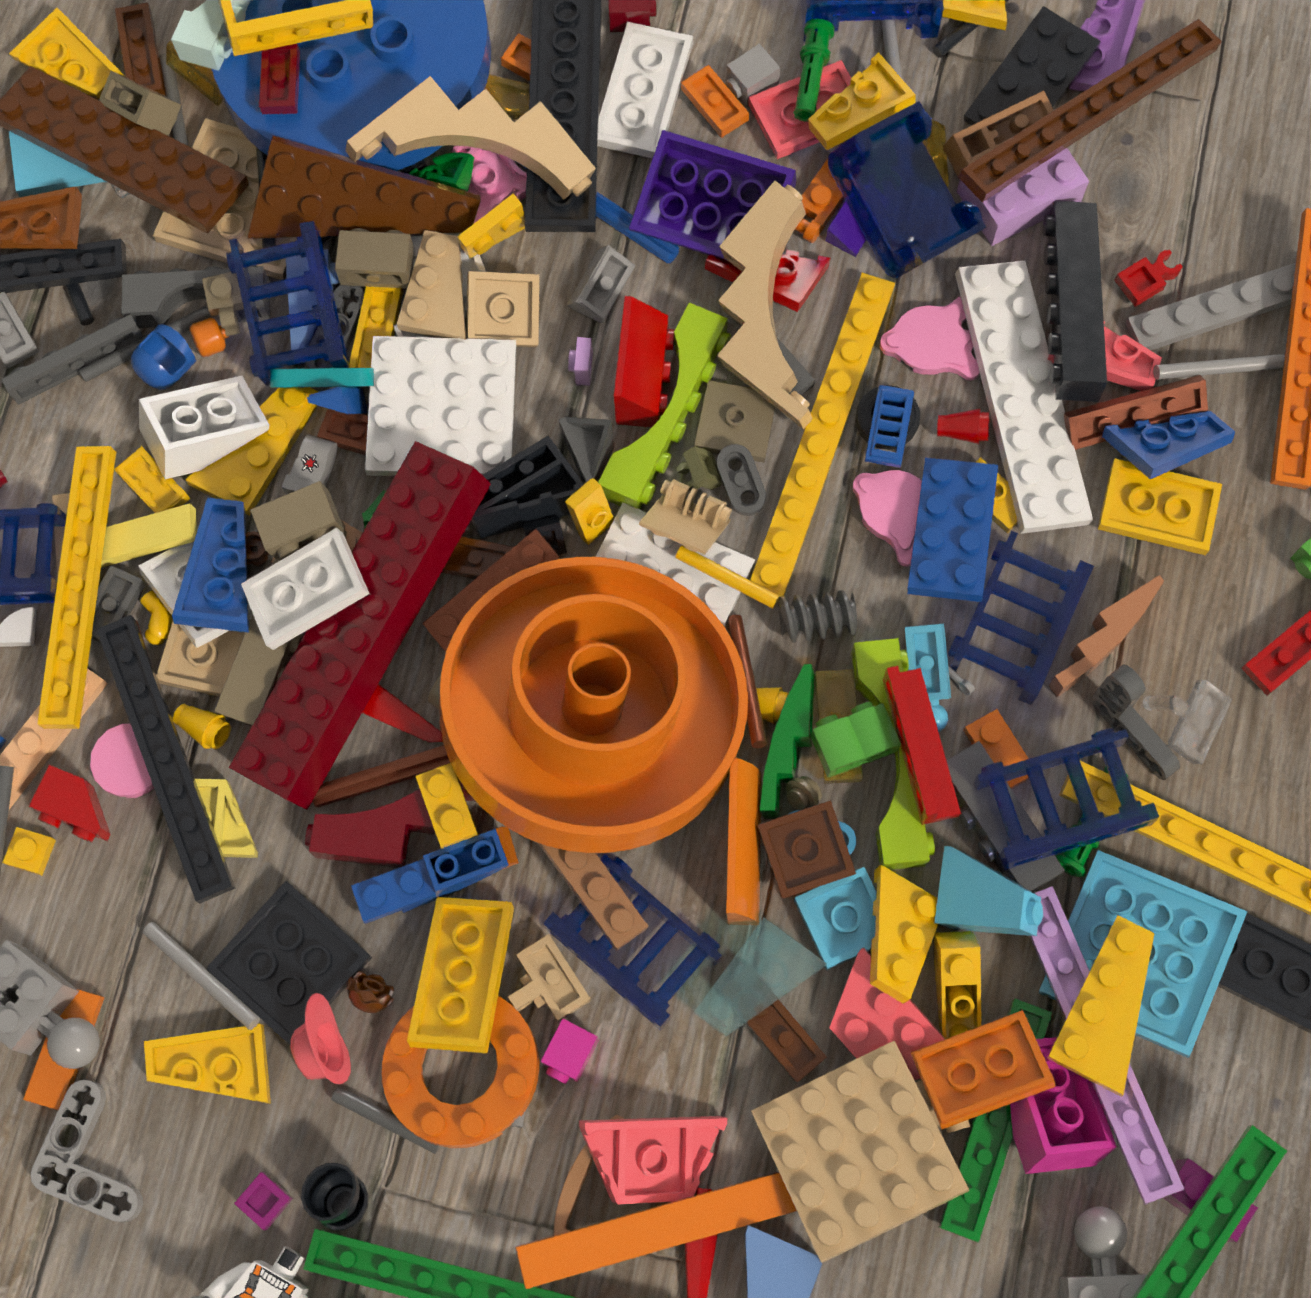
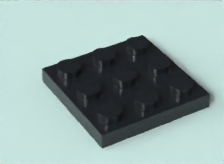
[206,881,372,1045]

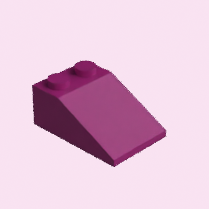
[1010,1037,1117,1174]

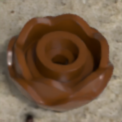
[347,971,395,1014]

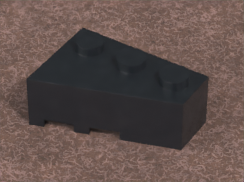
[470,435,584,539]

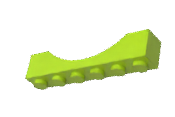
[598,302,731,510]
[851,638,935,870]

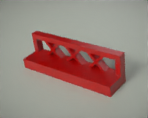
[883,666,961,825]

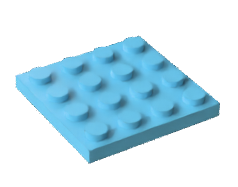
[1039,850,1247,1058]

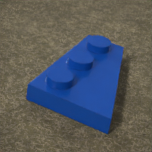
[1102,411,1235,479]

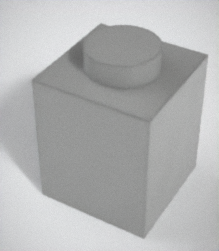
[725,44,780,108]

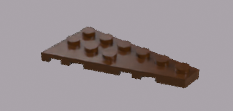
[247,135,481,239]

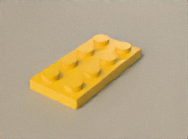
[407,897,514,1053]

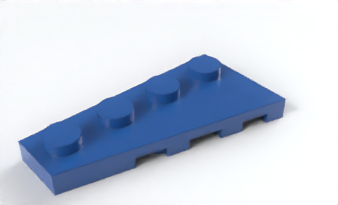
[172,498,249,633]

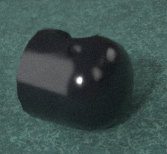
[301,1163,369,1230]

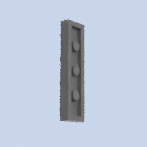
[1,314,144,405]

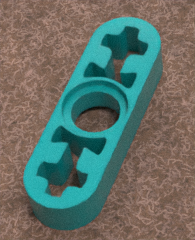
[270,368,374,388]

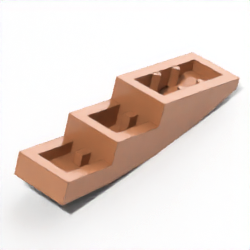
[1048,575,1164,697]

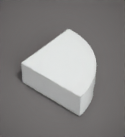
[0,607,37,647]

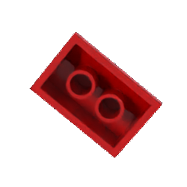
[614,296,675,428]

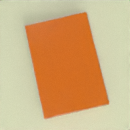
[911,1010,1056,1129]

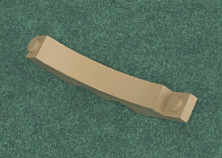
[345,76,596,199]
[717,181,813,430]

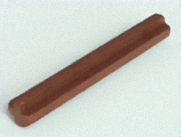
[312,745,450,808]

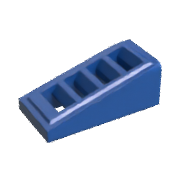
[865,385,914,468]

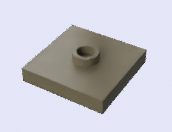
[694,380,776,463]

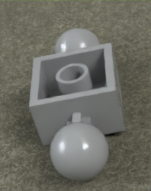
[0,939,100,1069]
[1059,1206,1148,1298]

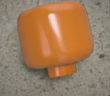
[190,318,229,357]

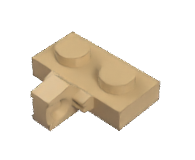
[508,934,591,1022]

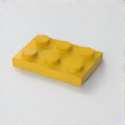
[1098,458,1222,555]

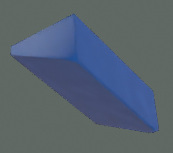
[307,386,368,414]

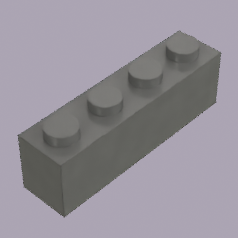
[946,741,1065,892]

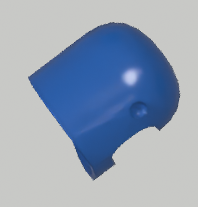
[131,324,197,390]

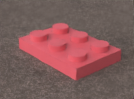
[748,60,851,159]

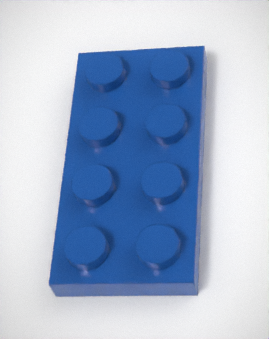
[907,458,998,602]

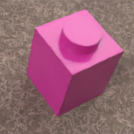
[541,1018,599,1085]

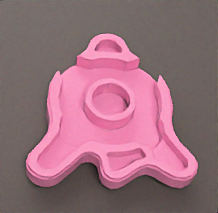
[452,146,527,223]
[880,296,980,381]
[852,470,922,567]

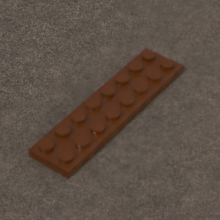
[0,66,249,234]

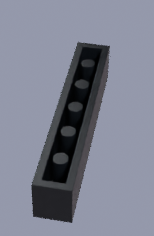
[1043,201,1107,402]

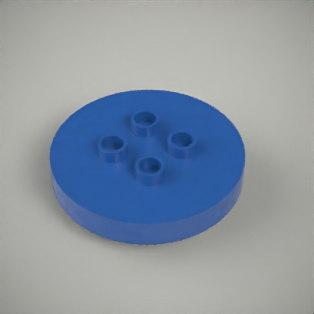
[212,0,491,171]

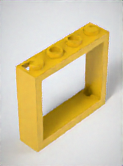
[218,0,373,56]

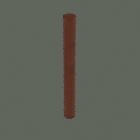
[728,615,767,749]

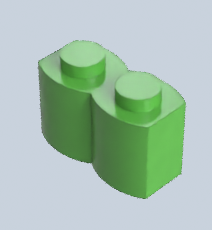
[810,702,901,778]

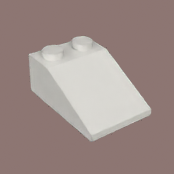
[139,376,269,479]

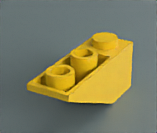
[934,931,982,1039]

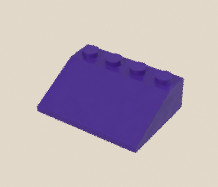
[629,130,797,260]

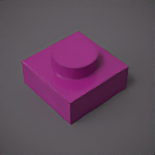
[234,1172,293,1230]

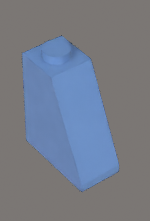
[744,1225,822,1298]

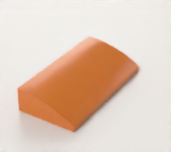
[726,758,762,925]

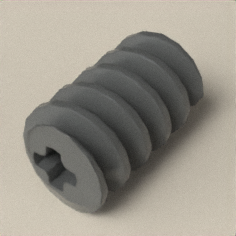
[778,590,857,642]

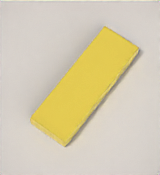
[101,503,197,568]

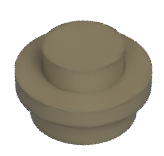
[786,776,822,810]

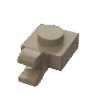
[202,271,246,336]

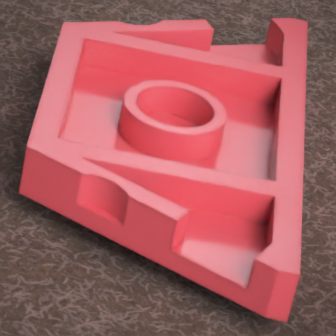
[829,947,946,1080]
[579,1116,727,1204]

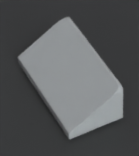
[567,245,636,323]

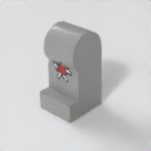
[282,434,337,495]

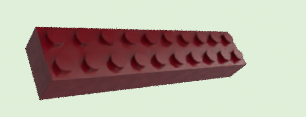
[229,441,491,810]

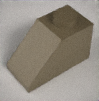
[99,71,181,136]

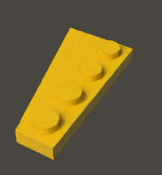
[1047,915,1155,1097]

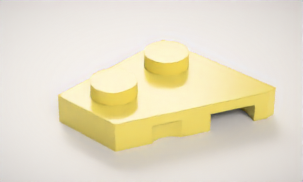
[195,779,258,858]

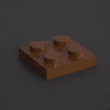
[758,800,856,899]

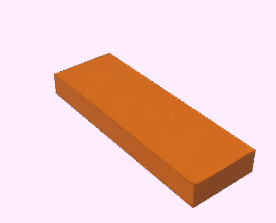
[23,989,104,1110]

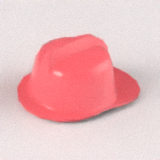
[290,993,351,1085]

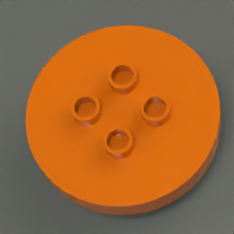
[439,557,748,853]

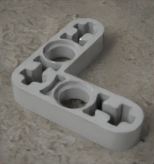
[31,1080,143,1222]

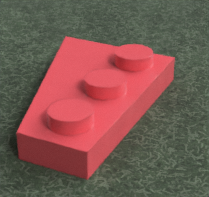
[1047,321,1162,391]

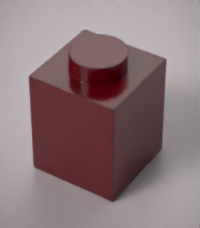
[609,0,656,32]

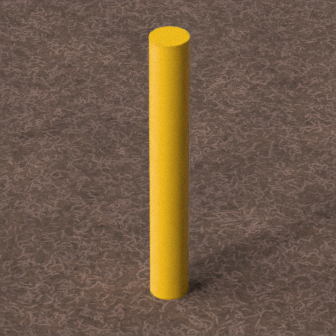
[675,545,780,609]

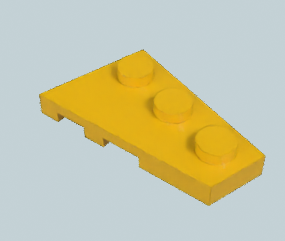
[870,865,938,1004]
[144,1024,271,1104]

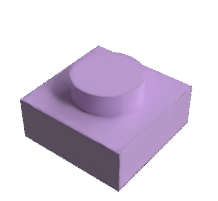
[568,337,593,385]

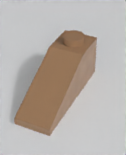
[942,91,1054,177]

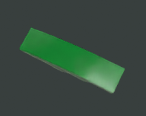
[760,664,815,819]

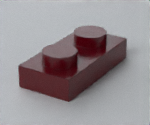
[259,43,300,114]

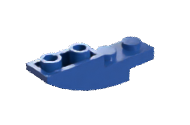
[351,829,509,924]

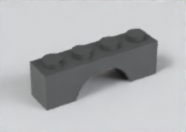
[121,264,270,328]

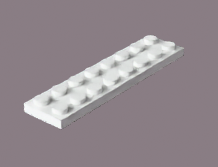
[955,261,1093,534]

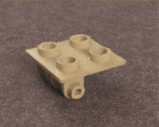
[639,479,732,555]

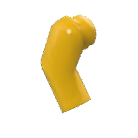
[140,590,173,645]

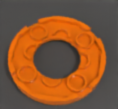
[382,996,540,1148]

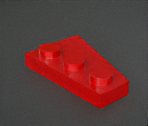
[705,250,830,312]

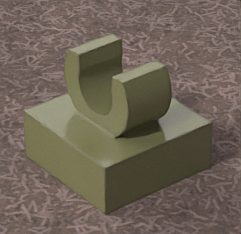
[676,446,723,491]

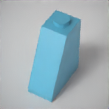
[934,846,1043,936]

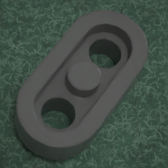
[717,444,766,516]

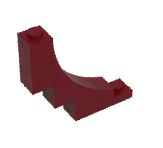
[305,777,476,868]

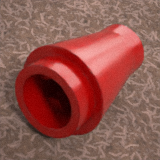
[937,408,990,444]

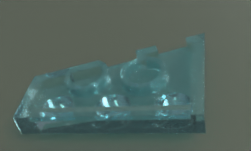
[694,918,827,1037]

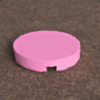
[90,724,154,798]

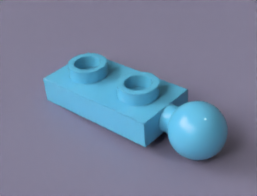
[905,623,951,732]

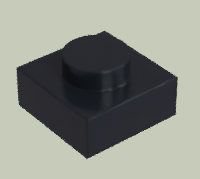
[523,515,567,555]

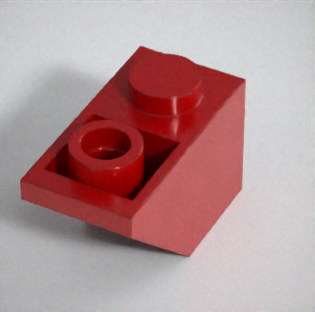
[29,765,111,843]

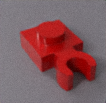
[1114,250,1183,307]

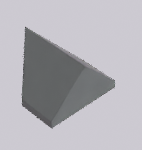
[559,417,614,484]

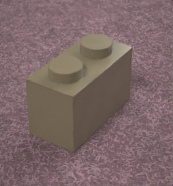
[335,228,415,289]
[250,481,344,559]

